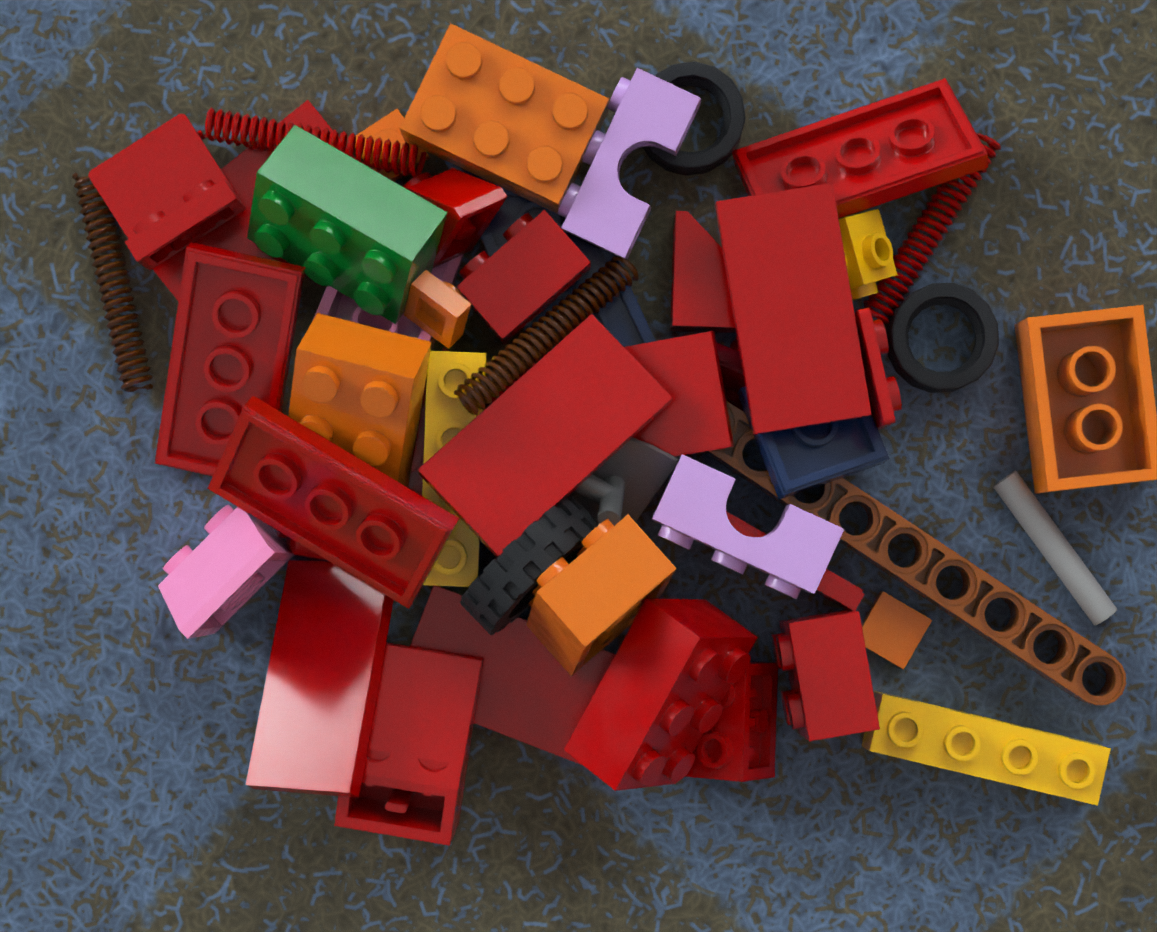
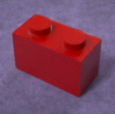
[456,210,591,345]

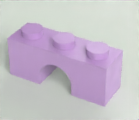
[558,68,701,259]
[651,454,844,599]

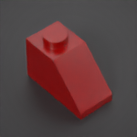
[403,168,507,269]
[670,211,736,333]

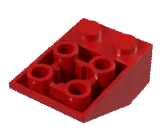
[334,642,483,846]

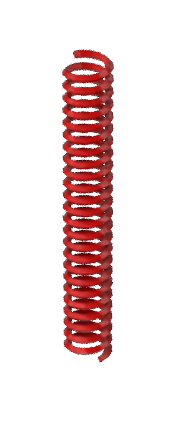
[197,107,427,178]
[859,133,1001,324]

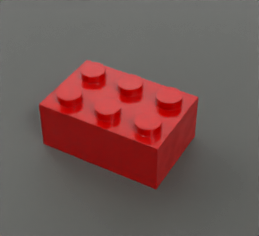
[564,598,758,791]

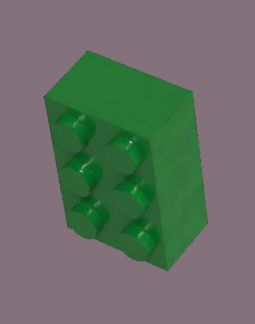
[247,125,448,324]

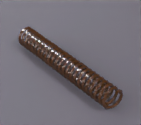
[72,172,153,392]
[454,256,639,415]

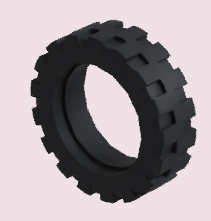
[460,496,598,635]

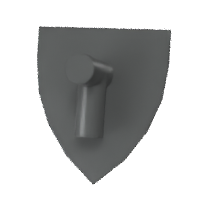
[567,438,679,526]

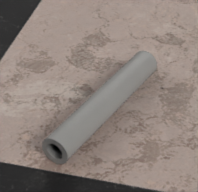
[993,470,1118,626]

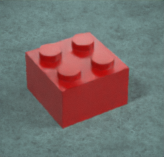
[771,609,880,741]

